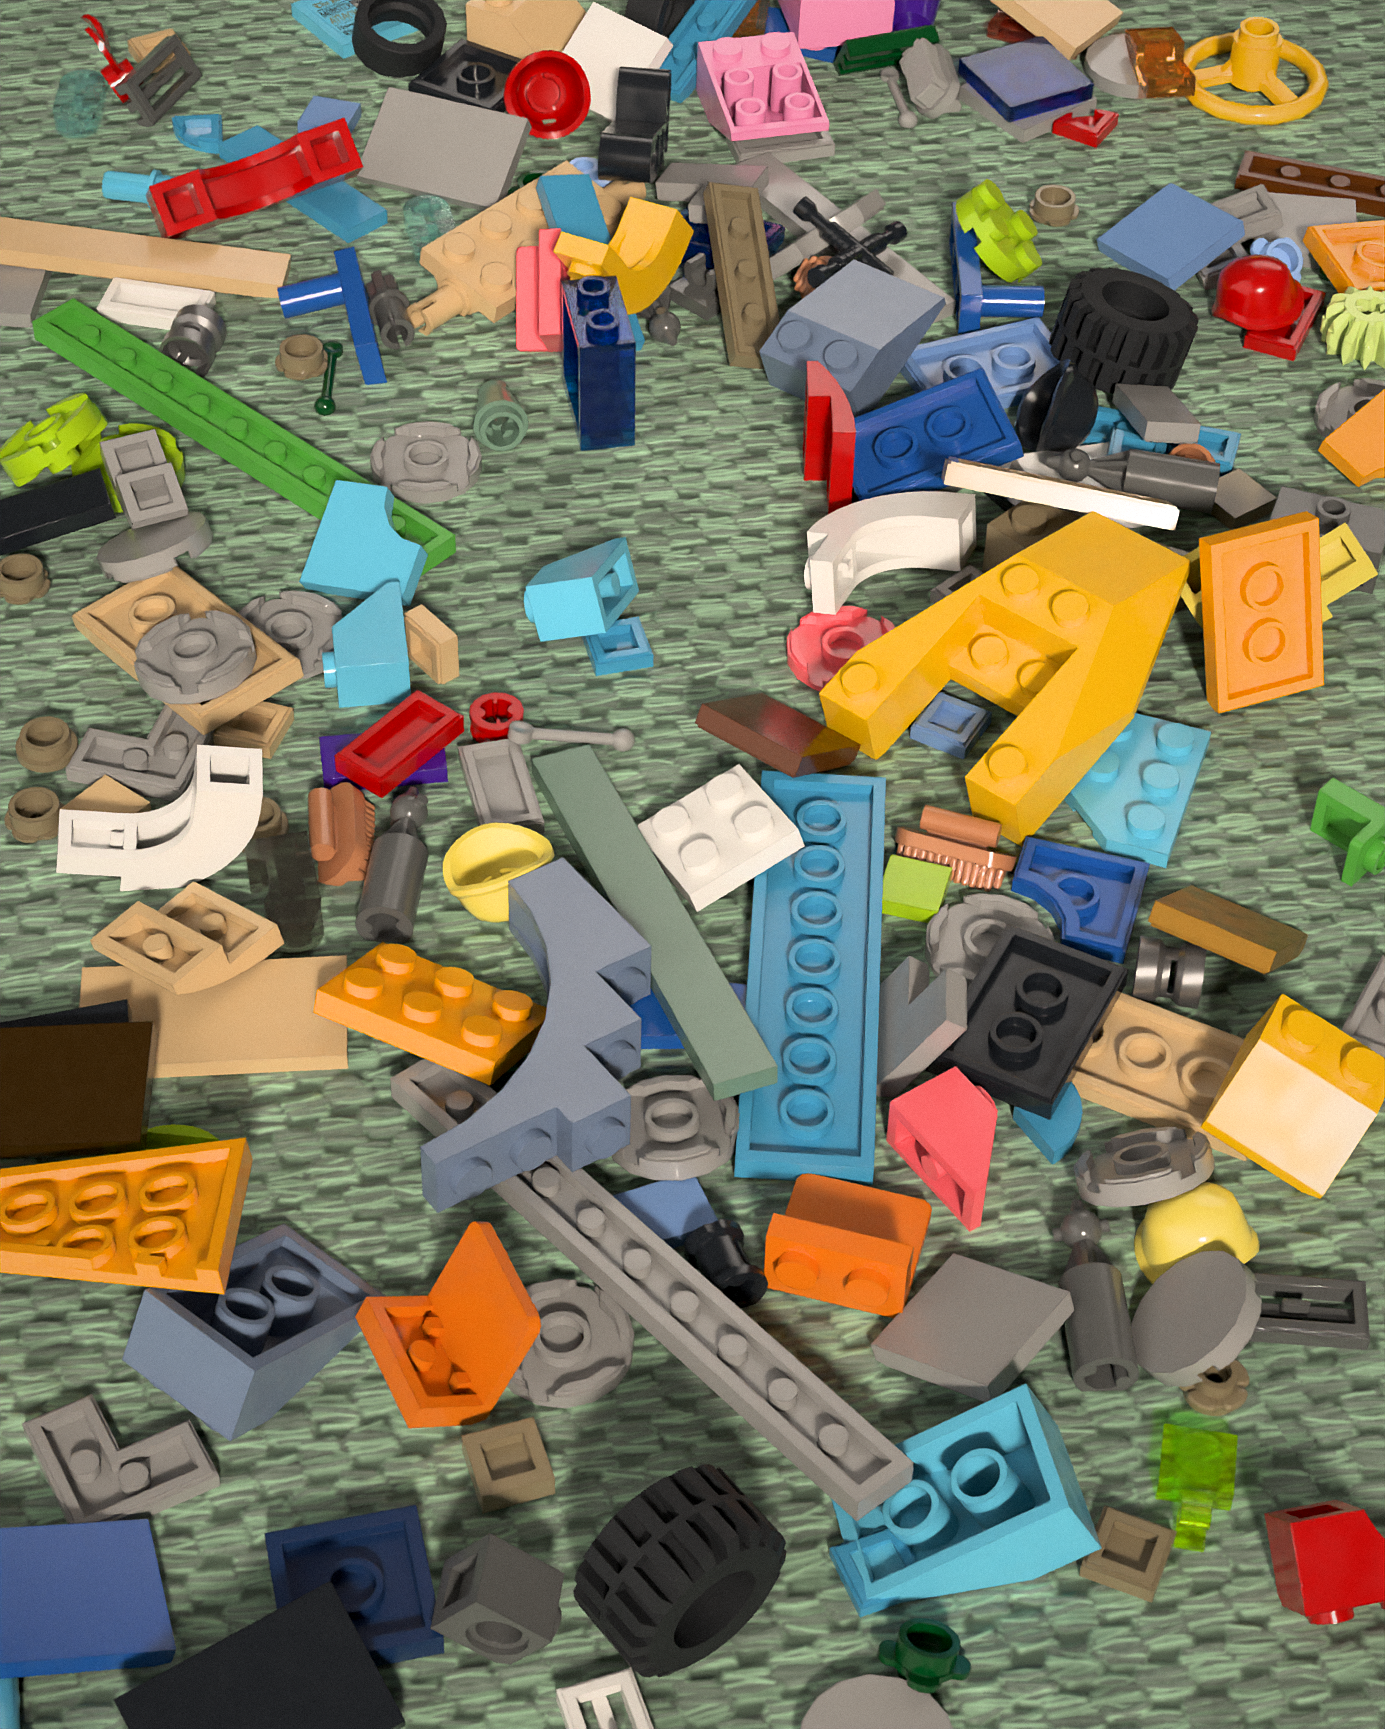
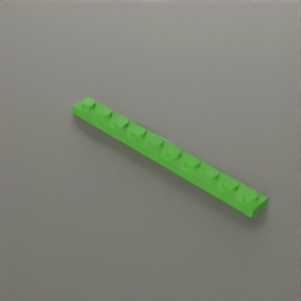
[32,298,456,577]

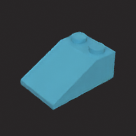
[831,1383,1102,1604]

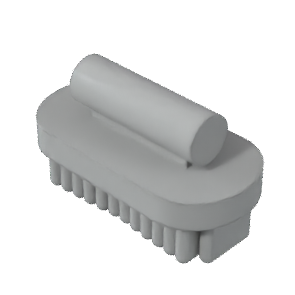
[899,38,961,119]

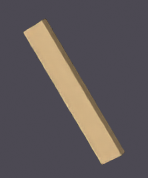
[0,217,291,298]

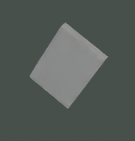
[356,87,531,211]

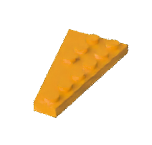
[0,1137,253,1294]

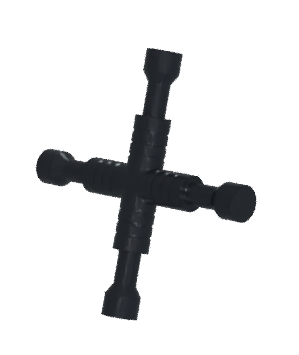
[793,196,907,289]

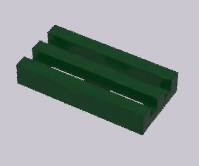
[834,24,940,76]

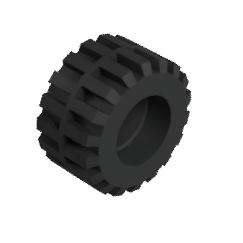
[1049,268,1199,394]
[573,1464,787,1678]

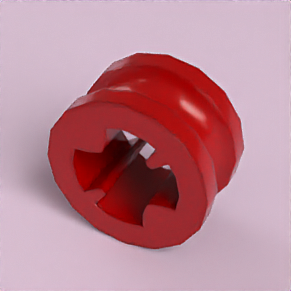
[469,692,524,743]

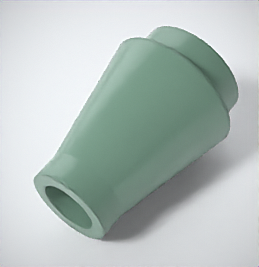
[473,380,528,451]

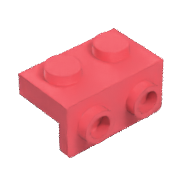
[516,228,578,352]

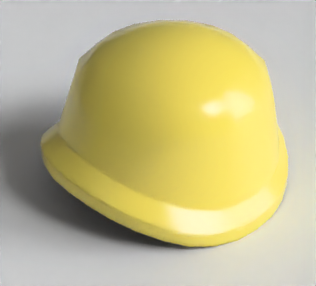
[443,822,555,923]
[1134,1181,1260,1284]

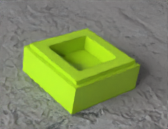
[882,854,952,923]

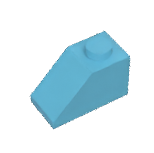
[524,537,639,642]
[322,582,411,708]

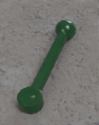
[314,341,343,416]

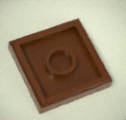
[695,693,861,778]

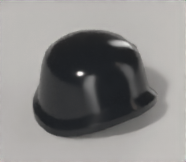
[1015,359,1099,452]

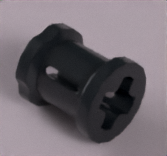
[684,1219,768,1309]

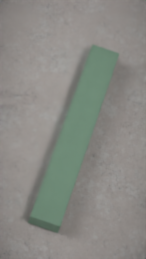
[531,744,778,1101]

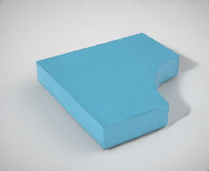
[299,480,428,606]

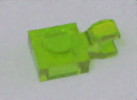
[1155,1423,1238,1552]

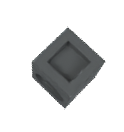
[430,1533,565,1665]

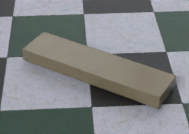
[703,182,780,369]

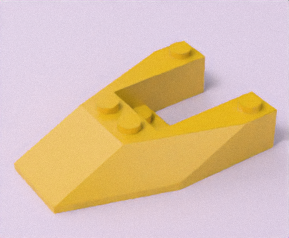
[819,511,1191,847]

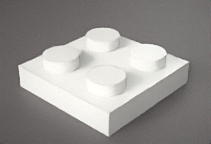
[637,764,805,912]

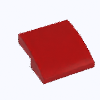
[802,361,856,514]

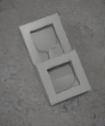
[100,429,188,529]

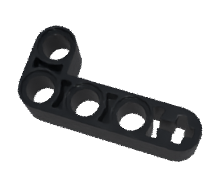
[598,66,671,183]

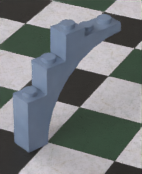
[420,857,652,1213]

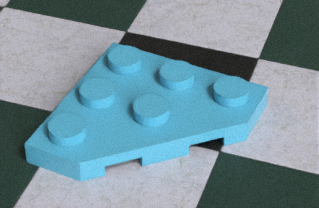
[1064,713,1211,868]

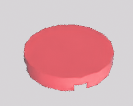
[786,606,896,691]

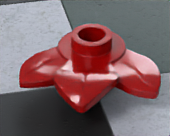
[80,14,144,104]

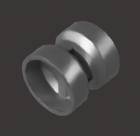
[158,304,227,378]
[1132,936,1207,1009]

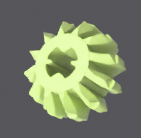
[1320,285,1385,371]

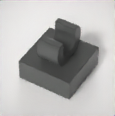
[669,253,721,321]

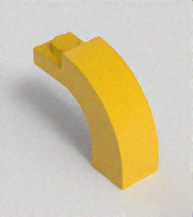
[553,197,694,315]

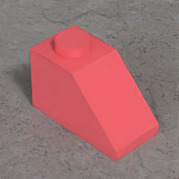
[886,1066,998,1232]

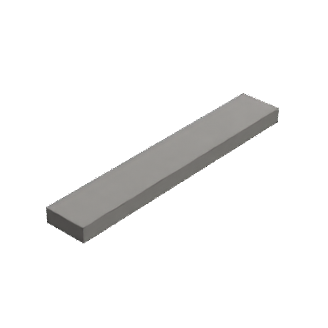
[735,152,956,324]

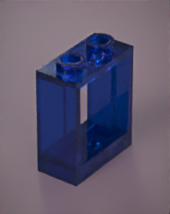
[561,276,636,451]

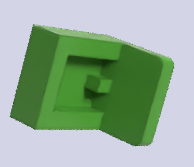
[1310,778,1385,887]

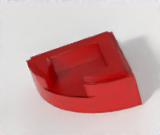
[1052,109,1119,148]

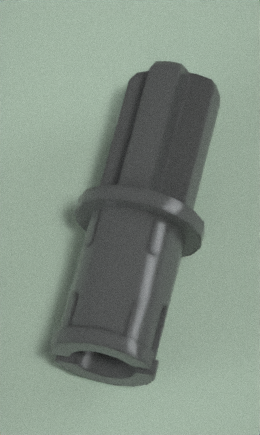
[365,270,415,349]

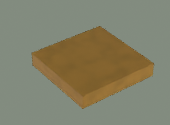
[1148,885,1308,974]

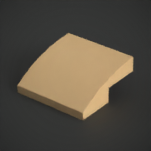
[90,881,284,995]

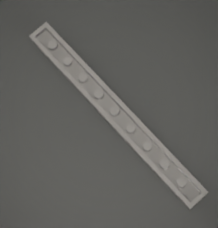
[390,1059,914,1521]

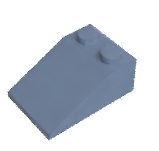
[759,260,946,418]
[122,1224,385,1441]

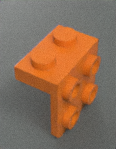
[764,1173,932,1318]
[355,1221,541,1428]

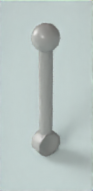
[880,68,918,128]
[508,721,635,752]

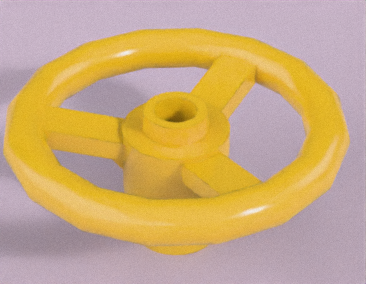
[1176,17,1329,125]

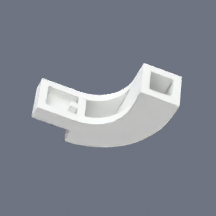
[804,491,977,615]
[56,745,263,891]

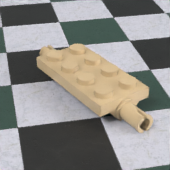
[406,160,646,336]

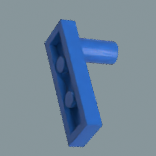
[949,202,1044,334]
[277,247,387,385]

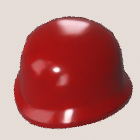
[503,50,591,139]
[1211,254,1305,331]

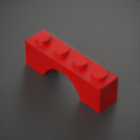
[145,117,363,240]
[1264,1500,1385,1625]

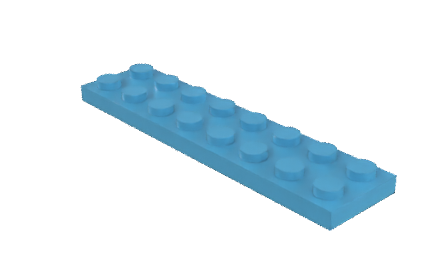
[734,770,886,1186]

